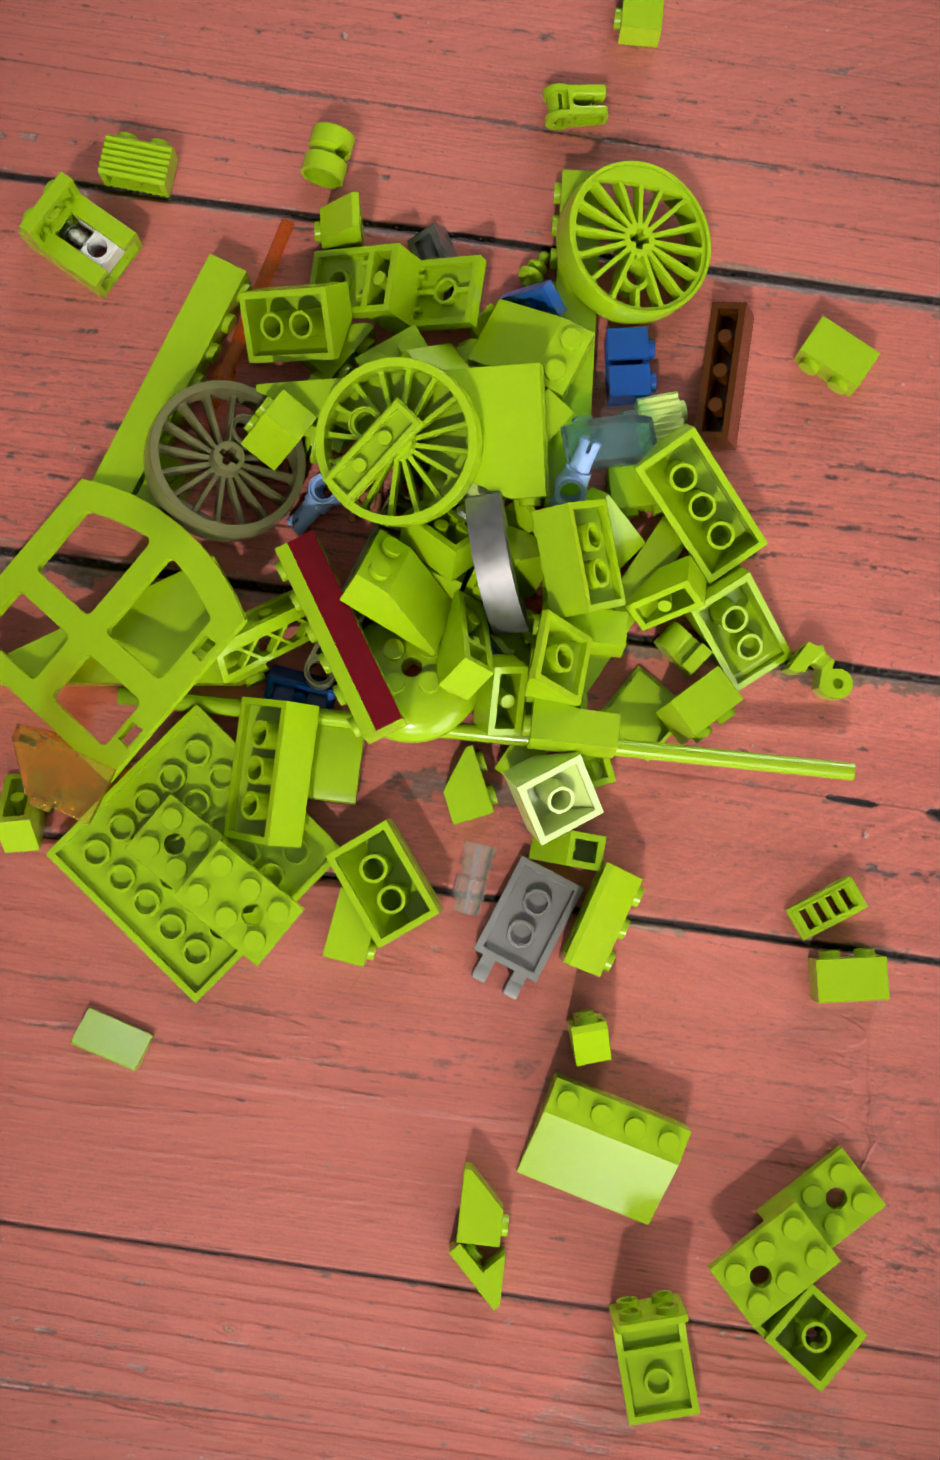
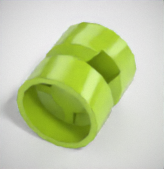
[300,122,355,189]

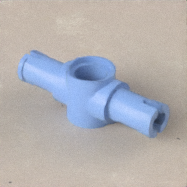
[549,435,602,507]
[286,473,342,536]

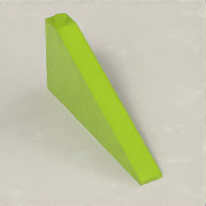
[256,362,550,507]
[0,556,271,688]

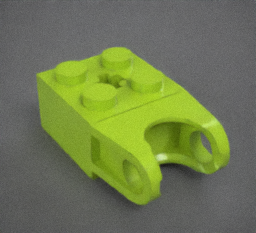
[724,1284,868,1392]

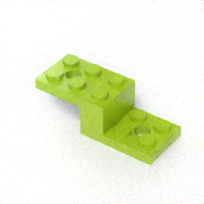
[310,243,487,333]
[125,794,305,966]
[707,1145,886,1329]

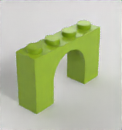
[522,602,629,758]

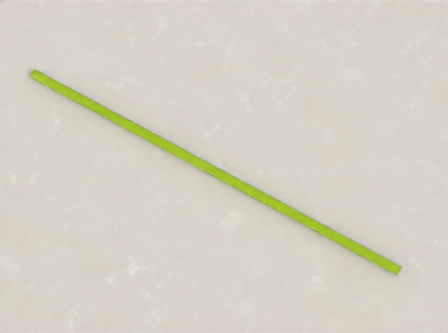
[117,687,856,781]

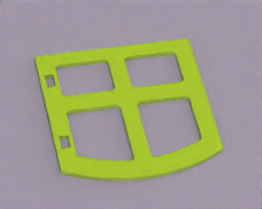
[0,479,248,783]

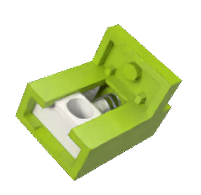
[18,171,143,299]

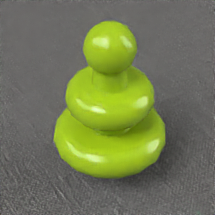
[518,251,550,287]

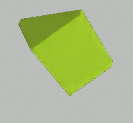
[524,609,593,706]

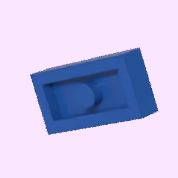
[497,279,567,316]

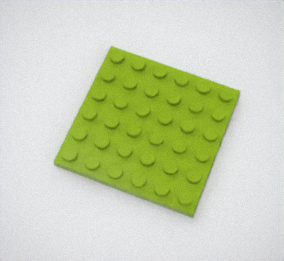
[46,704,341,1003]

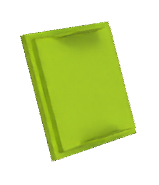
[601,665,676,762]

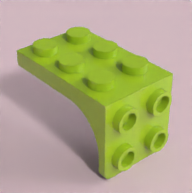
[608,1290,700,1426]

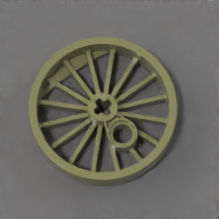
[143,380,306,542]

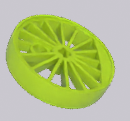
[556,161,711,325]
[315,357,483,527]

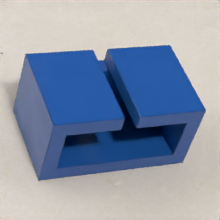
[604,327,657,406]

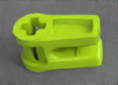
[542,83,609,130]

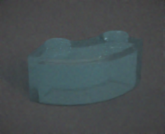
[560,409,657,471]

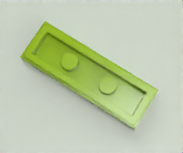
[322,397,426,506]

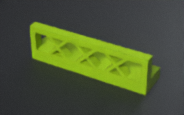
[196,589,310,684]

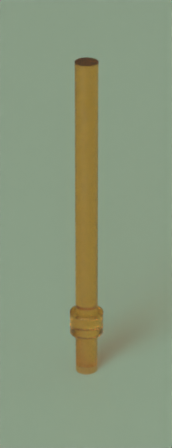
[211,218,294,409]

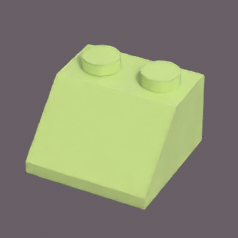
[503,752,604,845]

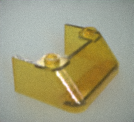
[11,723,132,825]

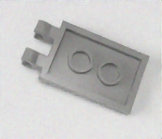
[471,856,584,1000]

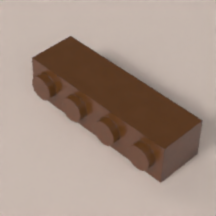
[695,302,754,450]

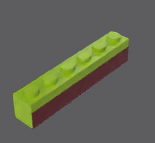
[274,530,408,744]

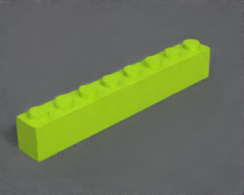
[92,254,252,496]

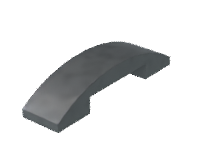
[465,491,530,636]

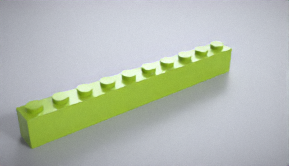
[541,169,603,508]

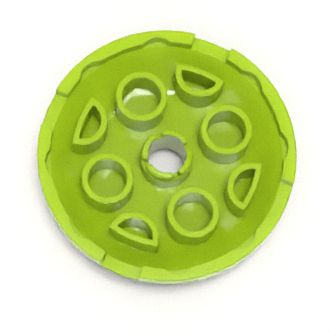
[363,621,477,743]

